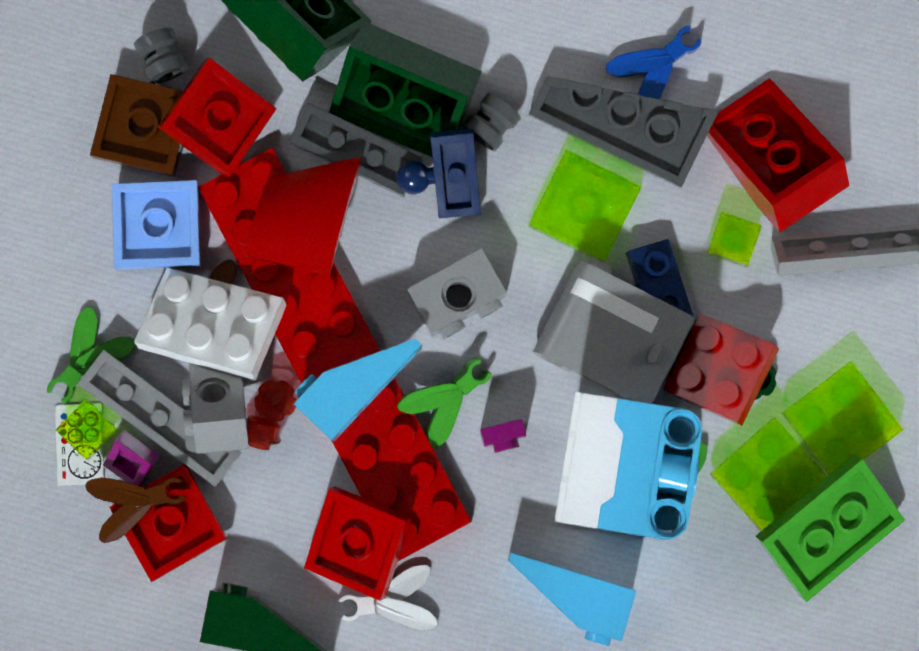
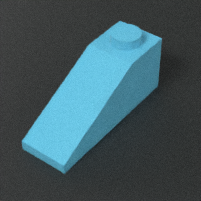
[294,339,422,442]
[508,552,636,646]

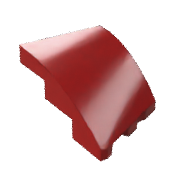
[244,158,361,276]

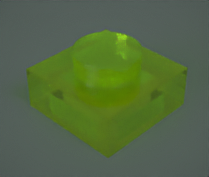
[706,212,762,267]
[56,399,119,460]

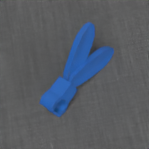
[606,26,702,99]

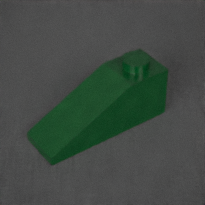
[200,583,327,651]

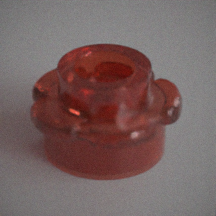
[254,380,297,422]
[247,415,281,450]

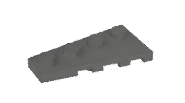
[529,76,718,188]

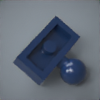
[396,128,481,219]
[625,239,694,317]

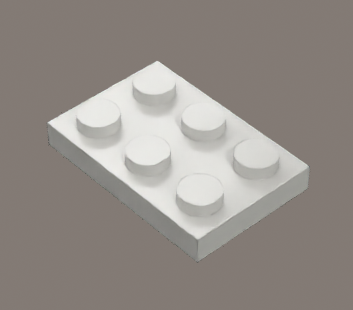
[134,268,287,381]

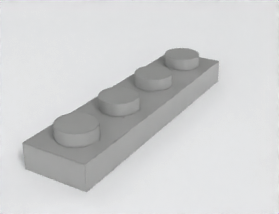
[771,224,919,276]
[78,350,242,487]

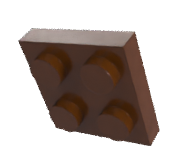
[90,74,183,177]

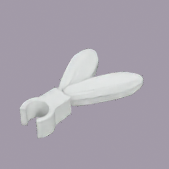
[339,565,438,630]

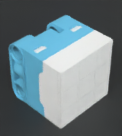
[555,392,702,540]

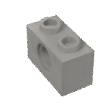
[407,248,507,339]
[182,363,249,454]

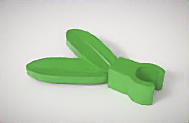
[47,307,136,404]
[397,357,492,449]

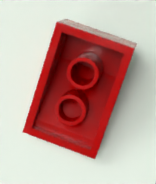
[707,78,850,232]

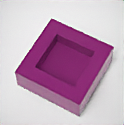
[480,419,526,453]
[103,430,159,486]

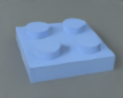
[112,180,202,270]

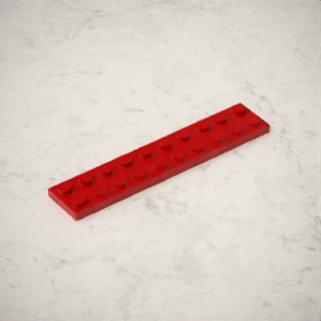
[198,147,472,561]

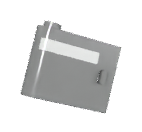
[533,257,695,404]

